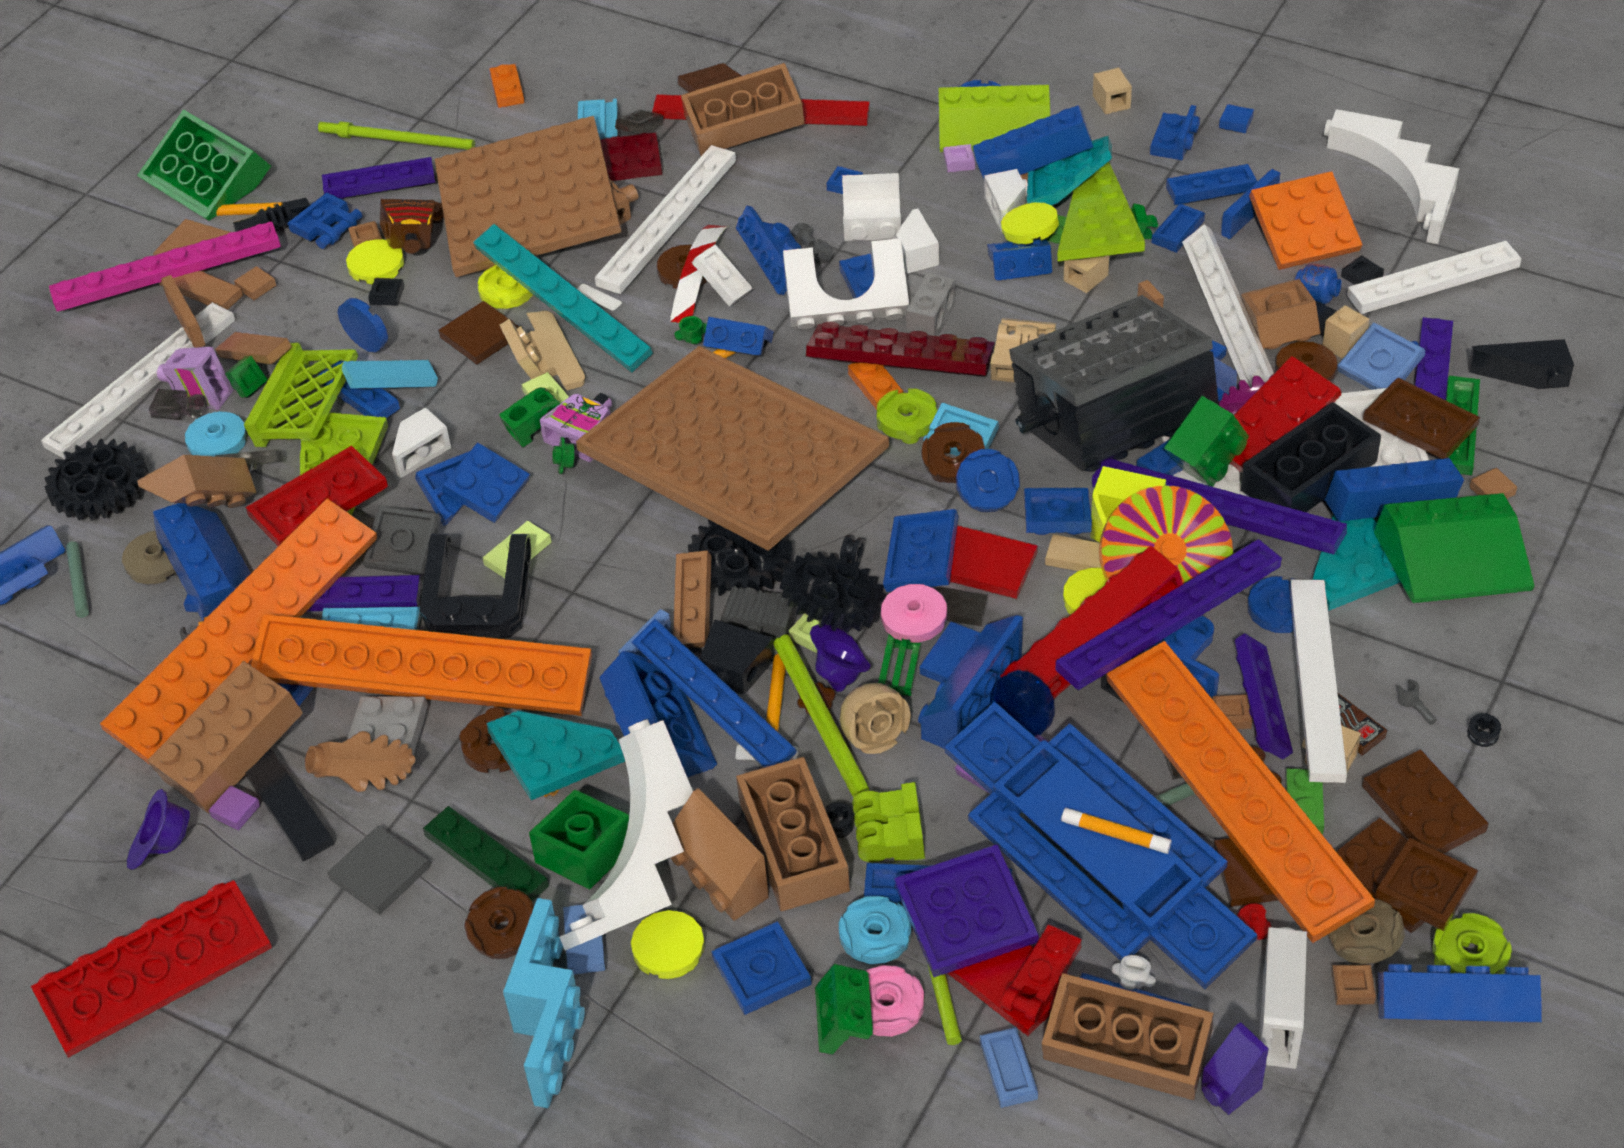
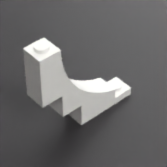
[1324,109,1459,244]
[560,719,693,950]

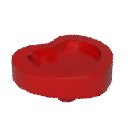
[1236,903,1272,940]

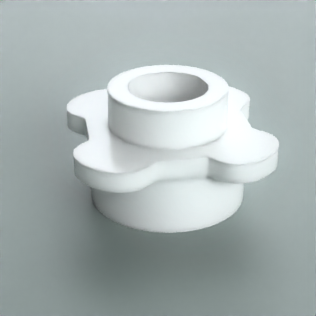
[1112,955,1156,989]

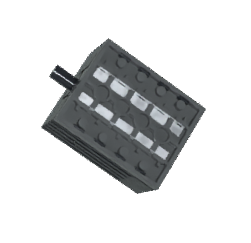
[1009,295,1219,471]

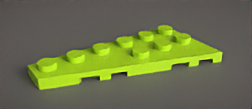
[1057,161,1145,261]
[299,410,388,515]

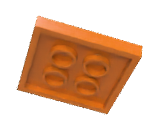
[1249,171,1363,270]

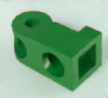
[499,387,561,448]

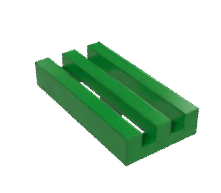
[878,634,922,696]

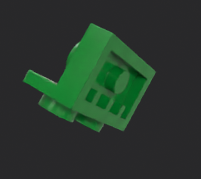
[815,964,873,1055]

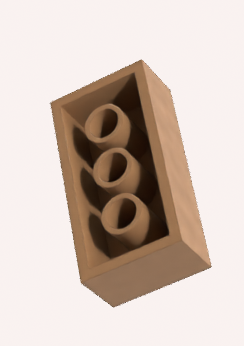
[681,63,804,156]
[147,661,303,814]
[736,757,850,912]
[1042,973,1214,1100]

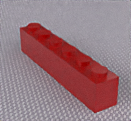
[1000,546,1183,717]

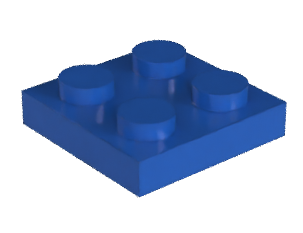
[442,442,530,523]
[1024,488,1092,535]
[711,921,812,1015]

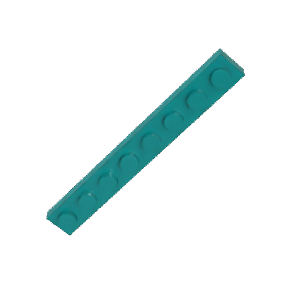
[473,224,653,373]

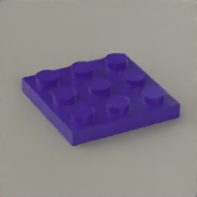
[894,844,1039,977]

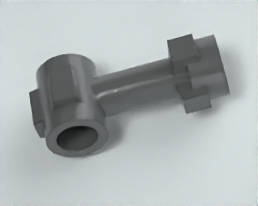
[792,223,833,263]

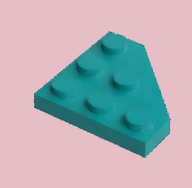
[1027,136,1112,206]
[1312,515,1401,611]
[487,711,625,801]

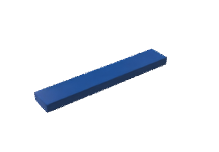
[631,619,797,768]

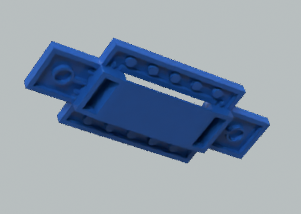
[944,702,1257,989]

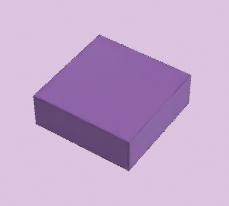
[209,786,260,831]

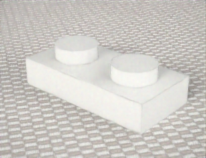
[692,244,753,307]

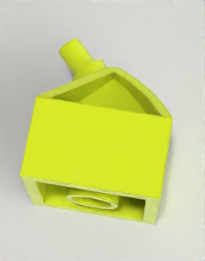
[1090,466,1166,542]

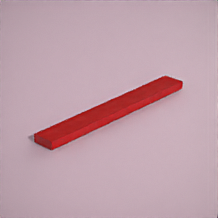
[652,94,870,126]

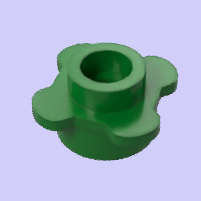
[674,316,707,344]
[552,437,574,474]

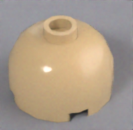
[840,683,911,754]

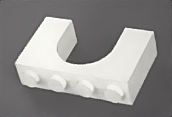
[783,238,909,330]

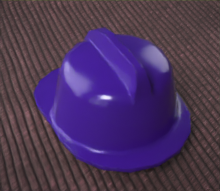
[810,624,871,692]
[127,789,190,870]

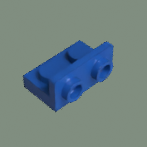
[1150,105,1200,160]
[987,237,1052,280]
[703,317,774,356]

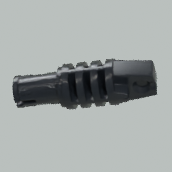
[233,198,310,232]

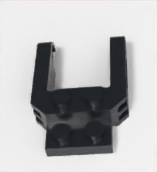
[419,534,531,639]

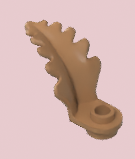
[305,731,415,792]

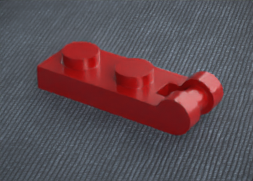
[1001,924,1082,1023]

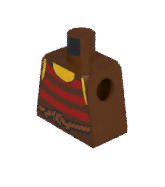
[379,199,435,254]

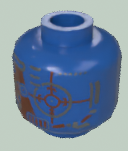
[1295,263,1342,305]

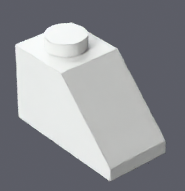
[984,169,1028,233]
[896,208,939,274]
[392,408,451,478]

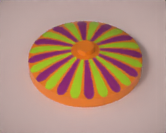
[1099,486,1233,584]

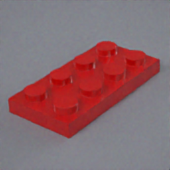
[1230,356,1341,473]
[245,445,388,546]

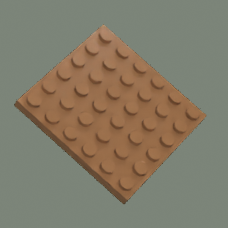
[435,116,621,277]

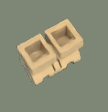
[990,318,1056,382]

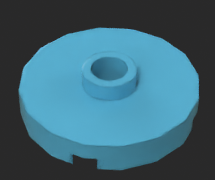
[185,411,247,457]
[838,896,912,964]

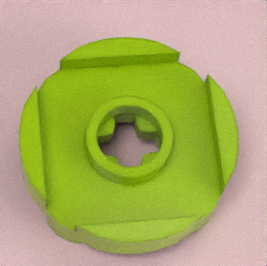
[877,388,938,444]
[1433,913,1512,974]

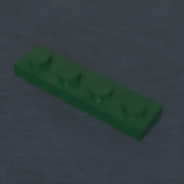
[423,806,549,902]

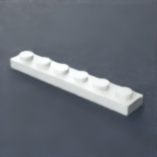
[1347,241,1522,314]

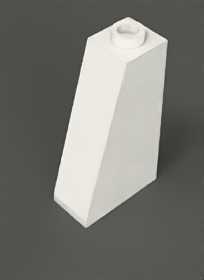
[1259,927,1307,1069]

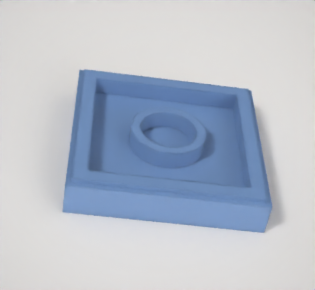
[1337,322,1425,390]

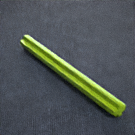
[773,634,869,797]

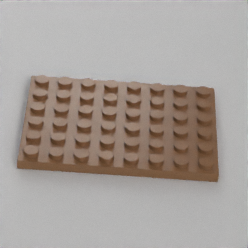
[576,346,889,551]

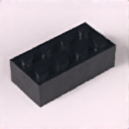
[1241,402,1381,512]

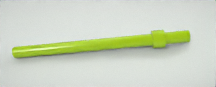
[318,121,475,150]

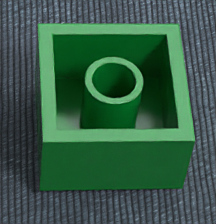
[1164,396,1249,487]
[529,790,629,890]

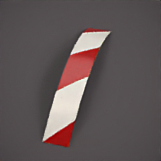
[670,224,728,323]

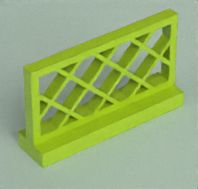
[244,343,358,447]

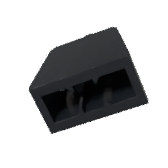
[700,620,774,694]

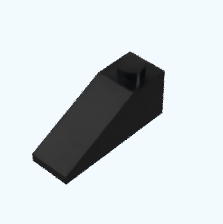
[1468,339,1574,389]

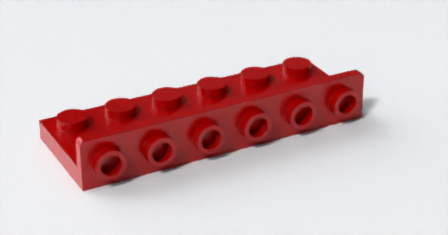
[31,880,272,1058]

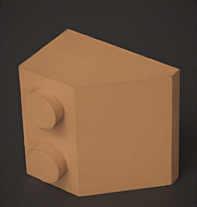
[1241,279,1321,349]

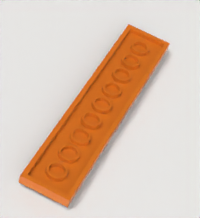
[100,499,377,765]
[251,614,592,716]
[1106,641,1375,943]

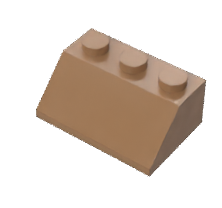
[137,455,257,508]
[671,788,769,921]

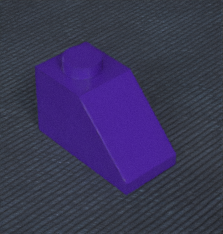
[1201,1022,1269,1115]

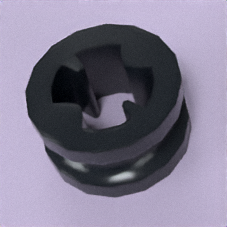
[840,535,865,564]
[1467,713,1501,747]
[825,802,854,838]

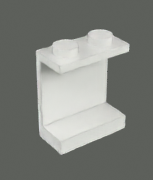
[842,173,901,241]

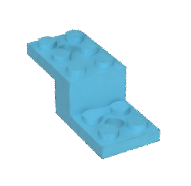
[503,898,585,1108]

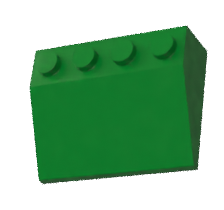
[137,109,271,221]
[1374,493,1535,603]

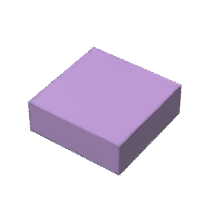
[943,144,975,172]

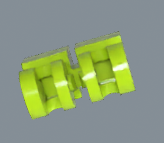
[852,782,925,863]

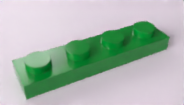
[1440,375,1480,475]

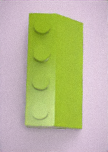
[938,85,1050,152]

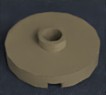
[122,531,177,585]
[1329,899,1405,964]

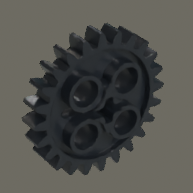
[44,439,148,521]
[688,519,792,596]
[779,551,887,633]

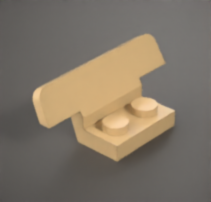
[500,311,585,390]

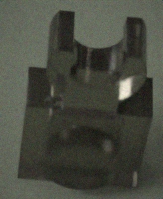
[149,389,208,420]

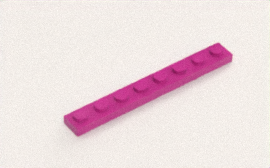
[49,222,281,312]

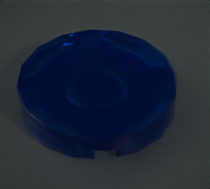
[990,670,1055,737]

